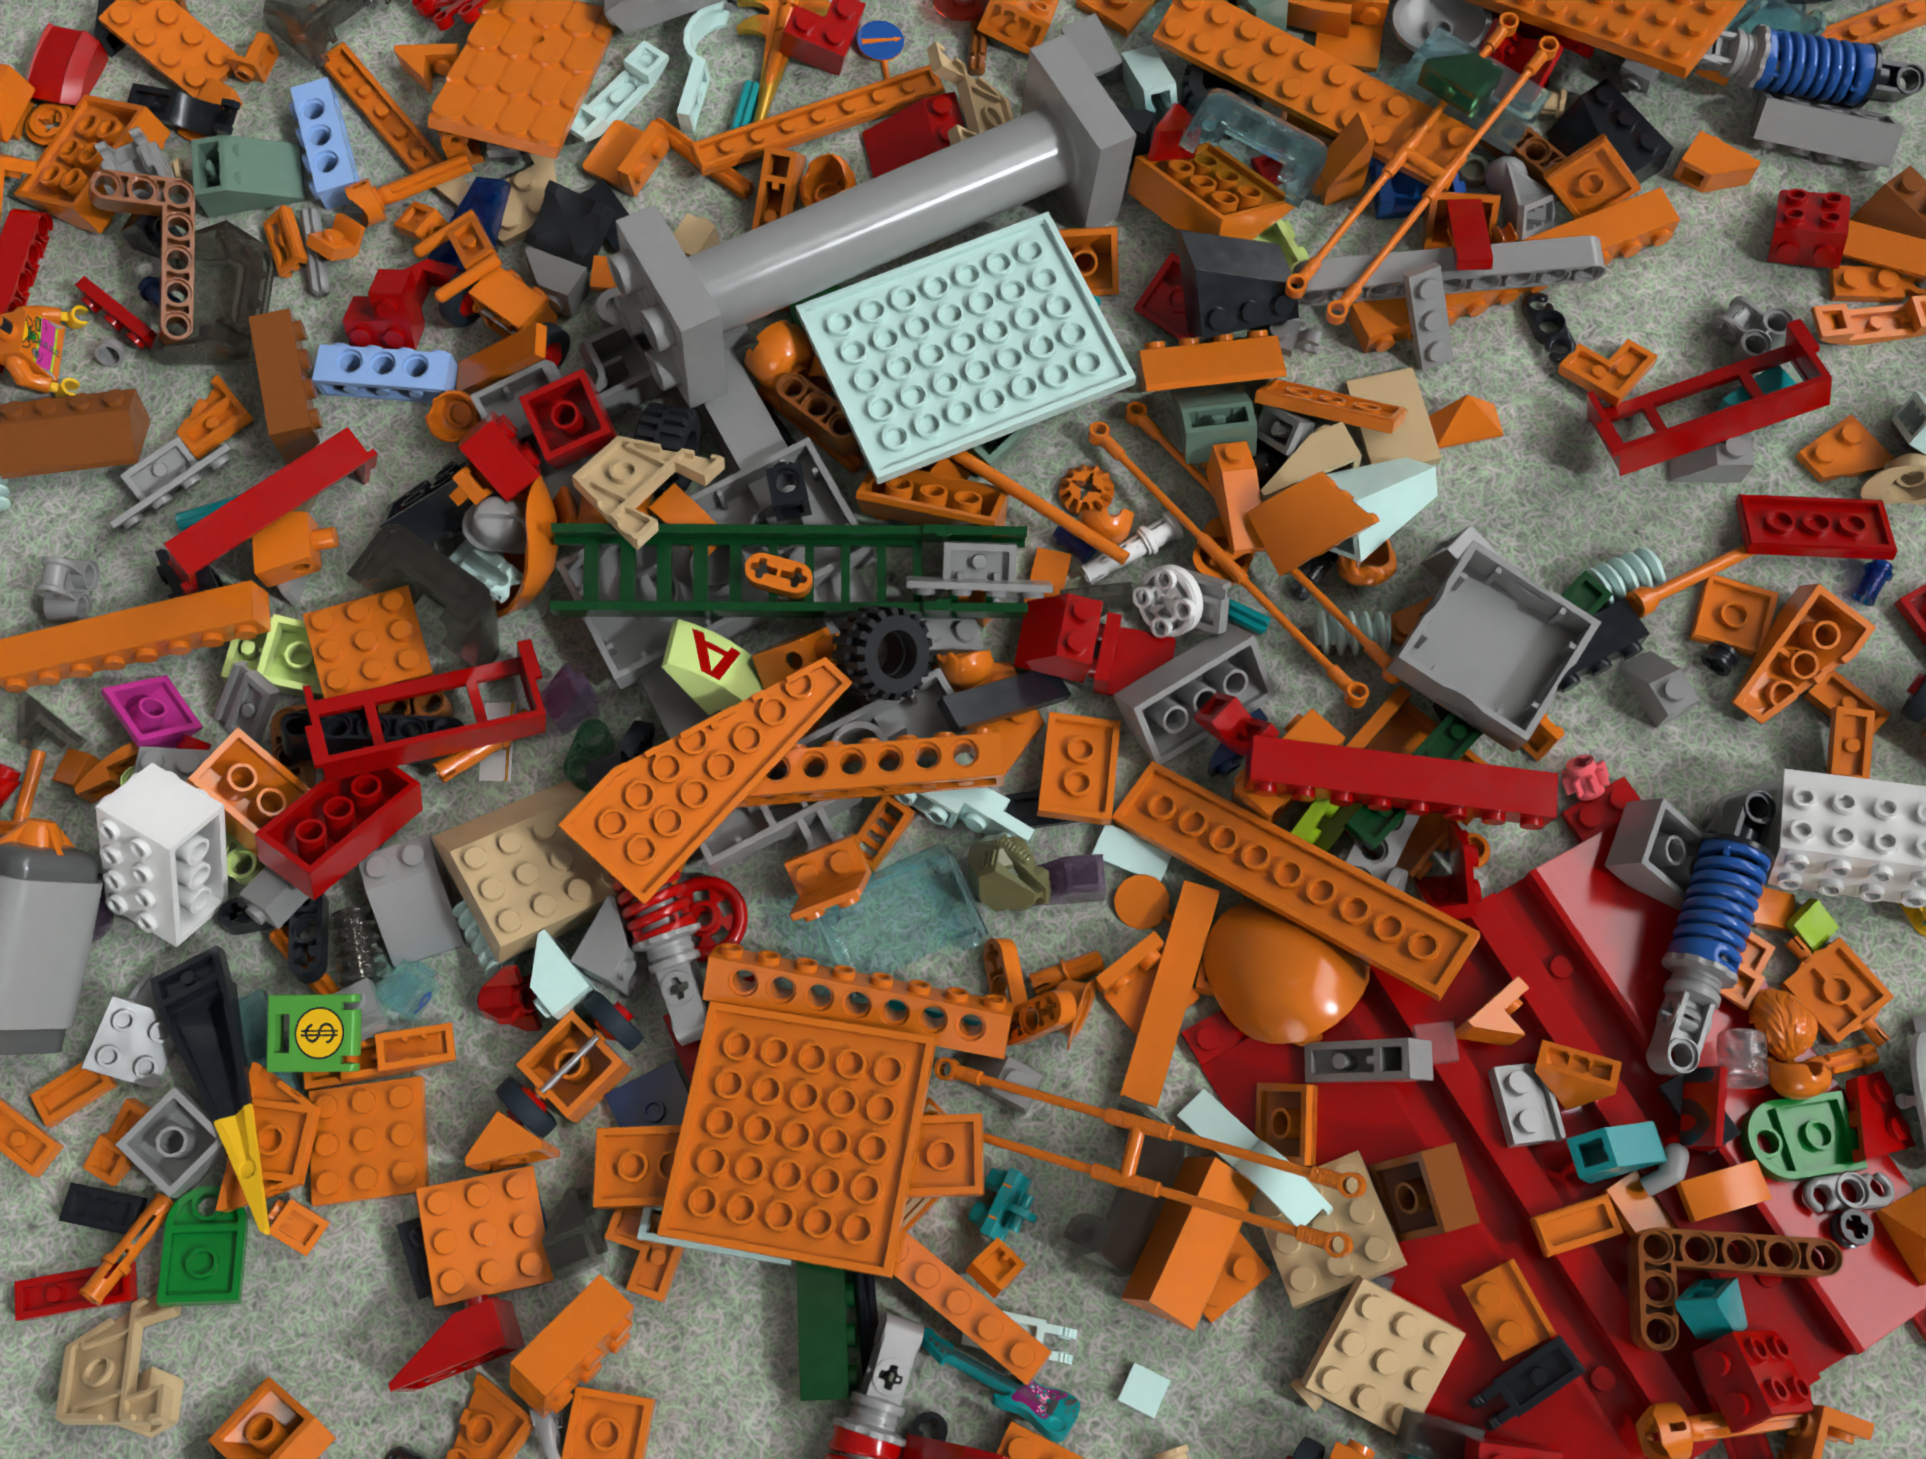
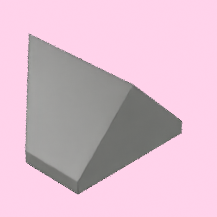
[1502,161,1557,240]

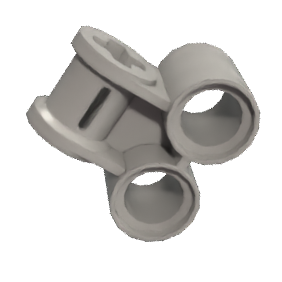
[1711,296,1795,364]
[34,556,100,623]

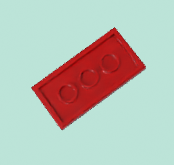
[1735,494,1898,560]

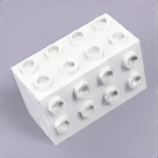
[95,763,229,947]
[1767,768,1926,908]

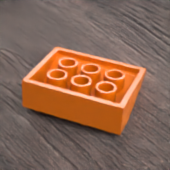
[13,94,171,234]
[1127,140,1297,240]

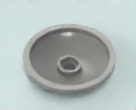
[1392,0,1492,59]

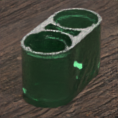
[563,719,616,792]

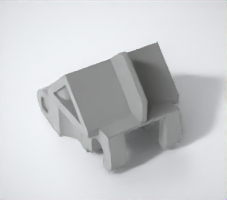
[94,127,174,215]

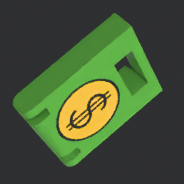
[267,994,362,1072]

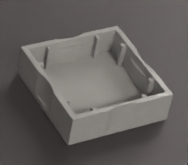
[1386,540,1601,753]

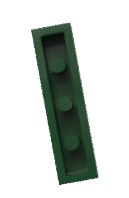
[796,1261,858,1401]

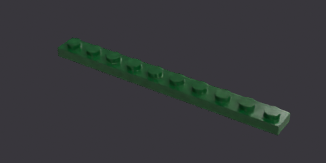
[1343,570,1613,852]

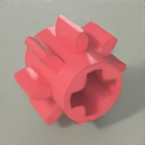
[1561,755,1610,801]

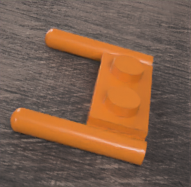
[413,209,503,303]

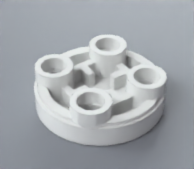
[1132,564,1203,638]

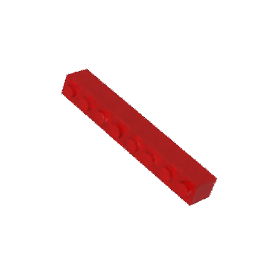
[1244,735,1558,830]

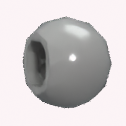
[1485,156,1528,199]

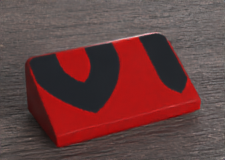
[1679,1066,1728,1152]

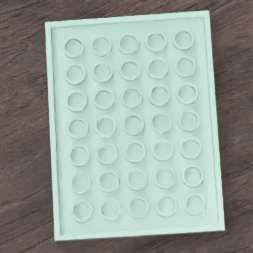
[796,212,1136,485]

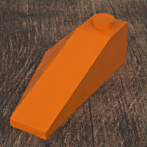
[1730,584,1876,724]

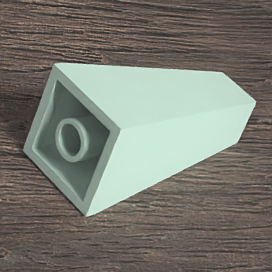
[1297,457,1438,562]

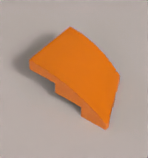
[1247,472,1380,577]

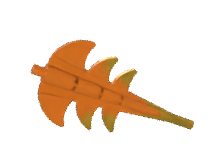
[736,0,831,123]

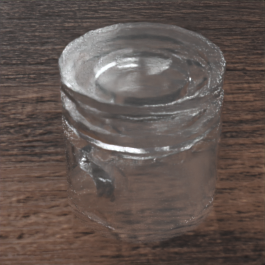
[1716,1028,1769,1089]

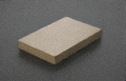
[1344,367,1442,465]

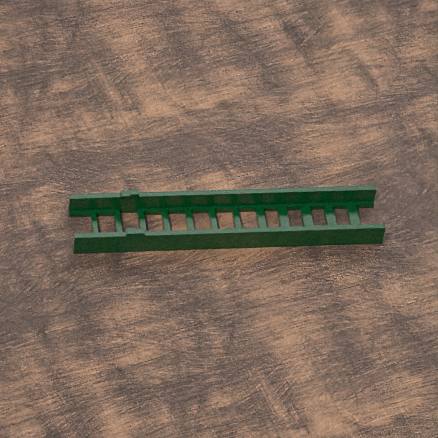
[549,523,1028,618]

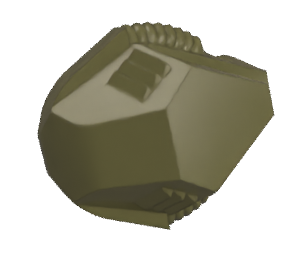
[968,834,1051,912]

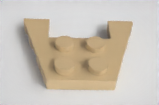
[927,41,1014,145]
[435,152,558,248]
[572,436,725,550]
[55,1294,181,1425]

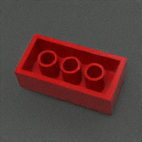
[254,746,423,900]

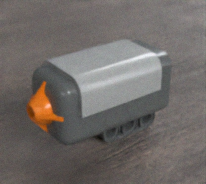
[0,817,103,1055]

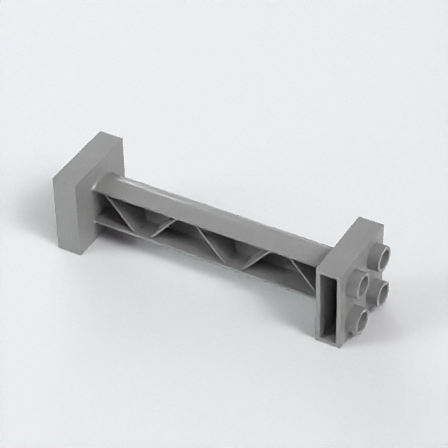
[607,34,1136,409]

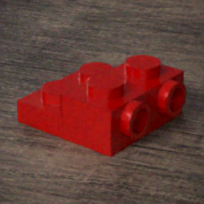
[1133,252,1197,340]

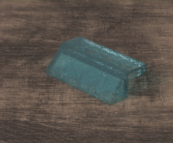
[1395,26,1552,155]

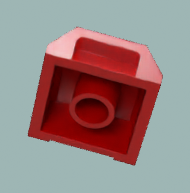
[24,23,109,105]

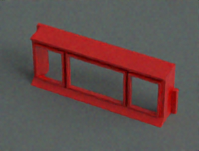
[1586,318,1832,476]
[164,427,378,596]
[303,639,546,782]

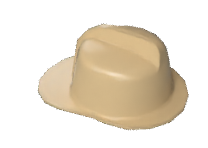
[1860,453,1926,505]

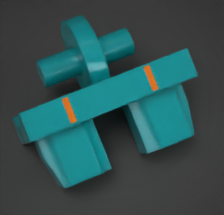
[968,1167,1038,1242]

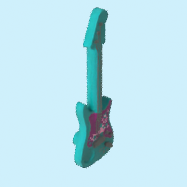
[921,1328,1080,1443]

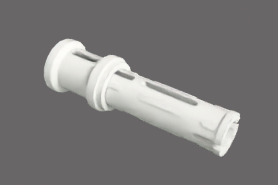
[1079,511,1184,586]

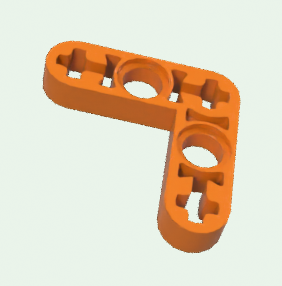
[983,938,1077,1046]

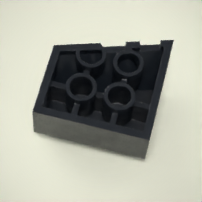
[1546,78,1673,184]
[1177,229,1299,339]
[379,458,497,560]

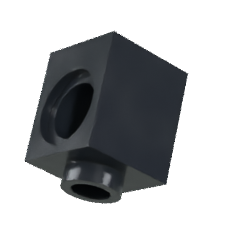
[765,461,812,522]

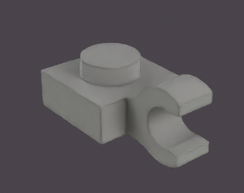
[1263,319,1322,357]

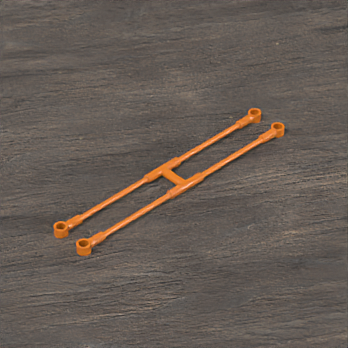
[1285,12,1559,325]
[1088,401,1402,708]
[923,1057,1367,1258]

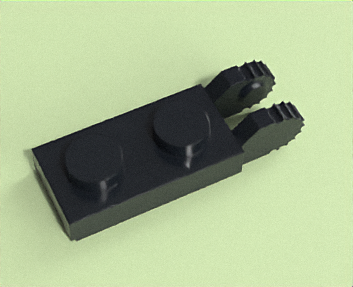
[1468,1334,1586,1432]

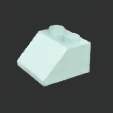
[530,929,599,1025]

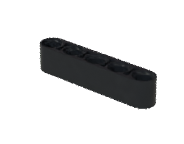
[280,711,464,764]

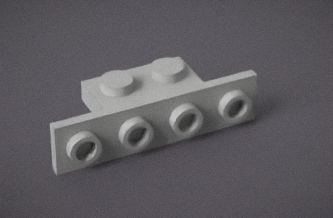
[110,436,233,530]
[906,541,1053,598]

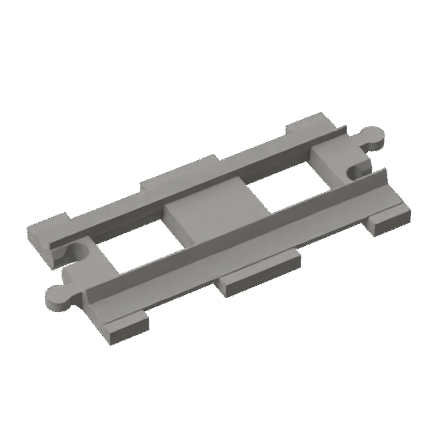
[470,287,974,873]

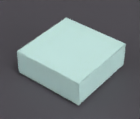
[1117,1362,1171,1418]

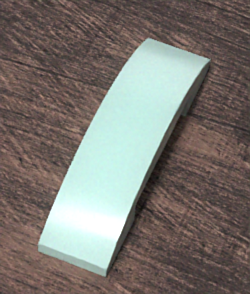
[569,40,669,142]

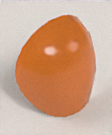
[469,474,559,619]
[1204,901,1370,1044]

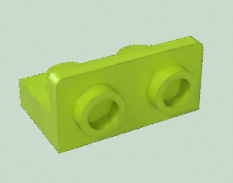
[1290,798,1363,852]

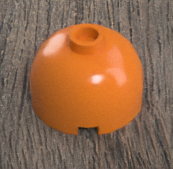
[744,320,814,390]

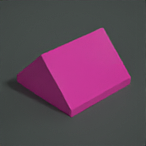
[101,675,203,748]

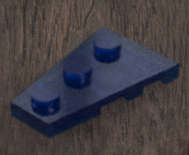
[427,177,511,271]

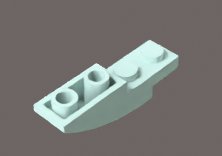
[894,787,1035,845]

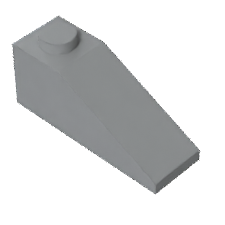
[1304,1038,1433,1083]

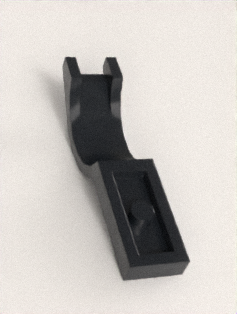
[127,83,241,137]

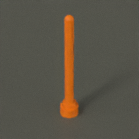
[1625,544,1755,618]

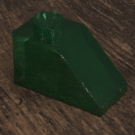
[1417,53,1504,119]

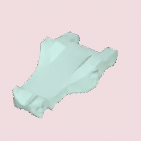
[428,530,523,603]

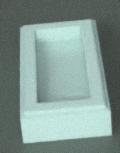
[1091,825,1172,882]

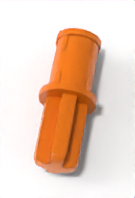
[1028,950,1105,996]

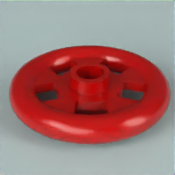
[677,876,748,963]

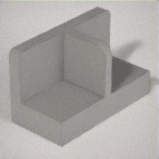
[1061,13,1123,86]

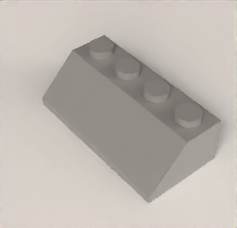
[1750,89,1905,171]
[1113,624,1276,765]

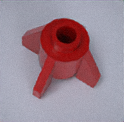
[477,965,542,1032]

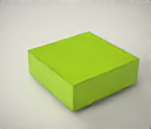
[1785,898,1839,952]

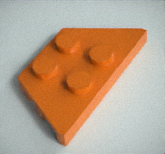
[932,662,1044,778]
[215,1062,322,1212]

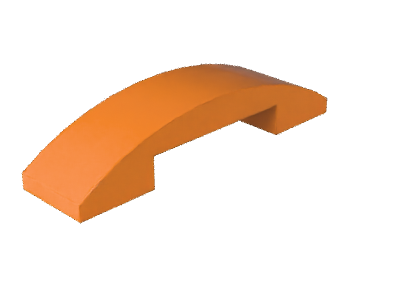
[1810,295,1926,345]

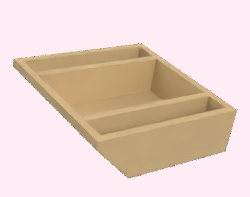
[432,780,621,964]

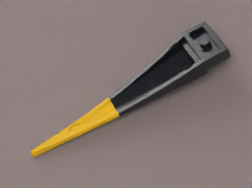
[150,945,270,1236]

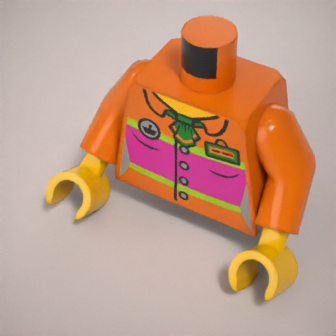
[0,305,89,398]

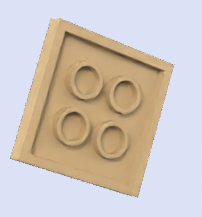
[1252,1150,1407,1310]
[1300,1274,1466,1442]

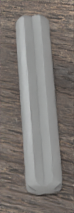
[300,207,330,297]

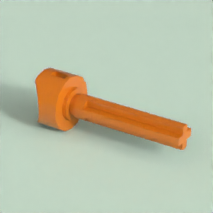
[344,153,473,228]
[1636,1402,1802,1459]

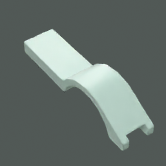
[677,0,730,133]
[1177,1089,1333,1227]

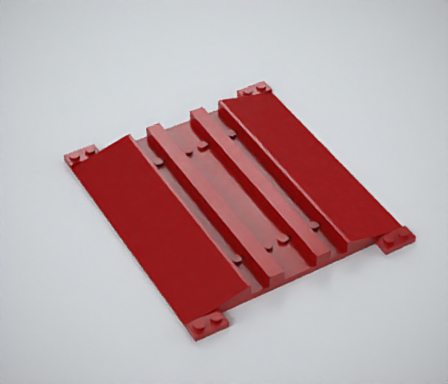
[1181,776,1926,1459]

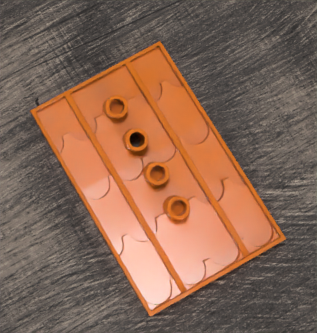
[428,0,617,159]

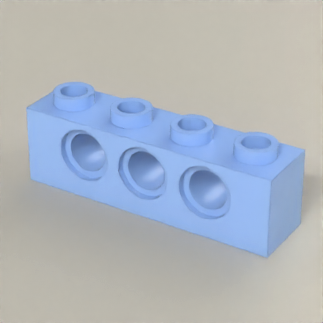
[289,77,360,210]
[312,343,458,403]

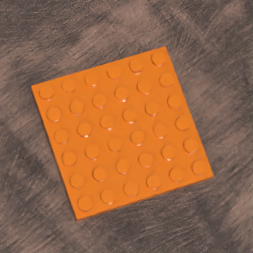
[657,1001,937,1278]

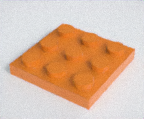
[303,585,434,698]
[309,1076,429,1207]
[415,1165,554,1309]

